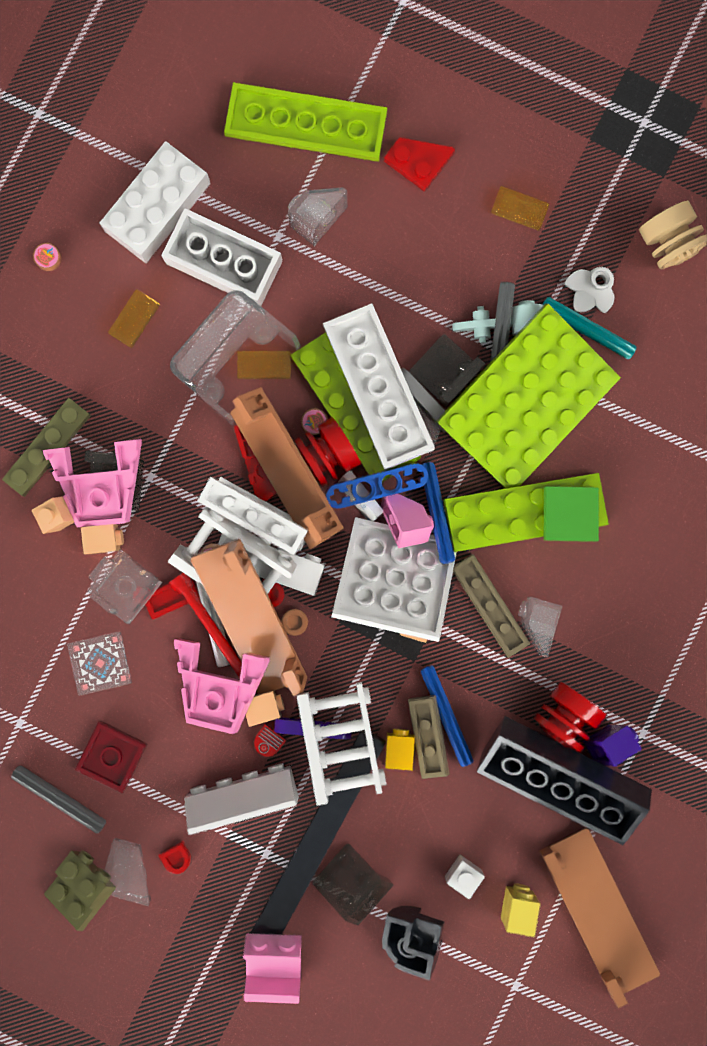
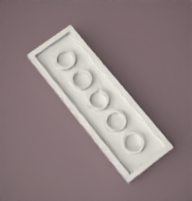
[323,304,435,470]

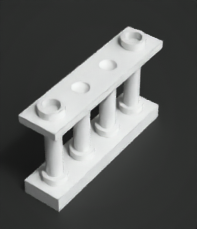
[198,477,308,555]
[168,506,297,594]
[297,682,386,805]

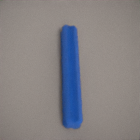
[421,462,455,564]
[420,665,474,767]

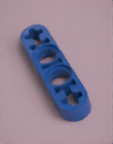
[325,463,428,509]

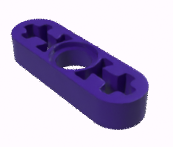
[274,718,352,739]

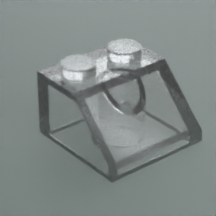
[288,187,348,246]

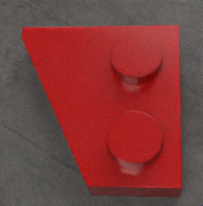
[384,137,455,192]

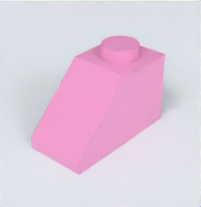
[380,494,434,548]

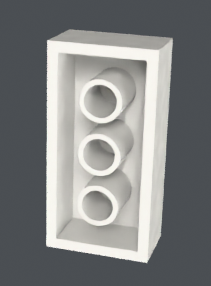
[100,141,211,263]
[161,208,283,308]

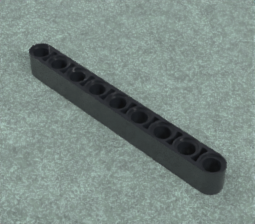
[250,730,386,935]

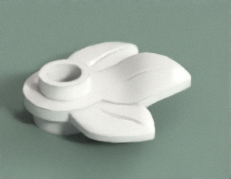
[564,267,615,313]

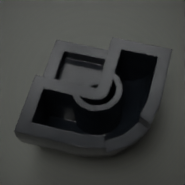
[382,906,444,980]

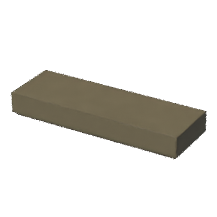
[408,695,450,779]

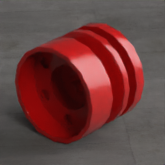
[293,416,361,488]
[533,681,607,753]

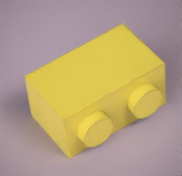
[501,884,540,937]

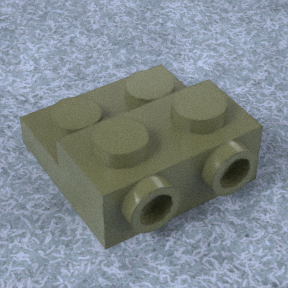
[44,850,116,931]

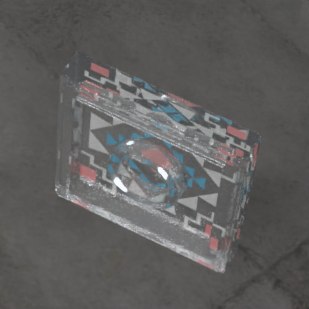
[67,631,132,696]

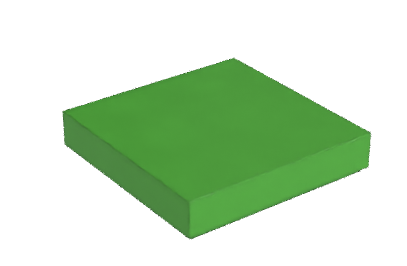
[544,486,599,542]

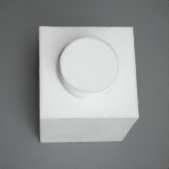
[445,855,485,899]

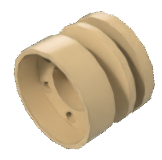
[639,201,707,270]

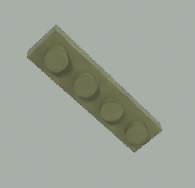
[2,398,91,497]

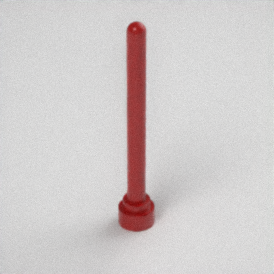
[169,573,242,679]

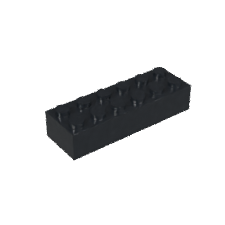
[477,716,652,846]

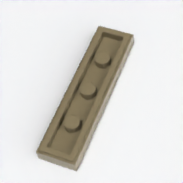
[453,554,530,658]

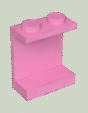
[244,934,301,1004]

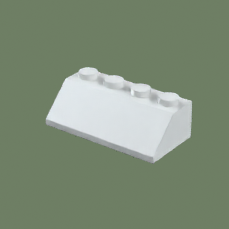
[184,763,299,835]

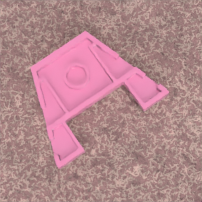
[43,439,142,527]
[174,638,270,734]

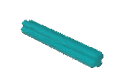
[542,297,637,359]

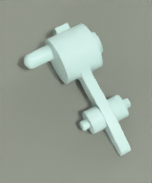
[452,300,543,344]

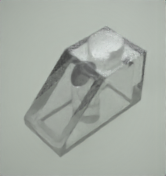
[518,597,562,658]

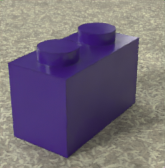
[583,725,642,766]

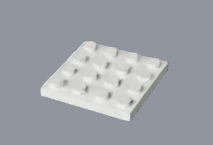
[332,517,457,642]

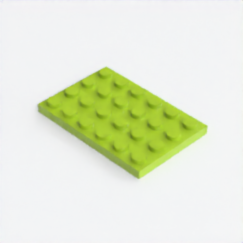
[436,304,621,489]

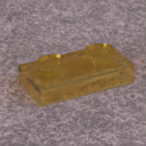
[491,186,549,231]
[108,289,160,349]
[237,351,291,379]

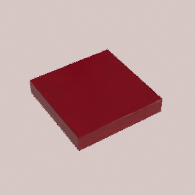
[75,721,147,794]

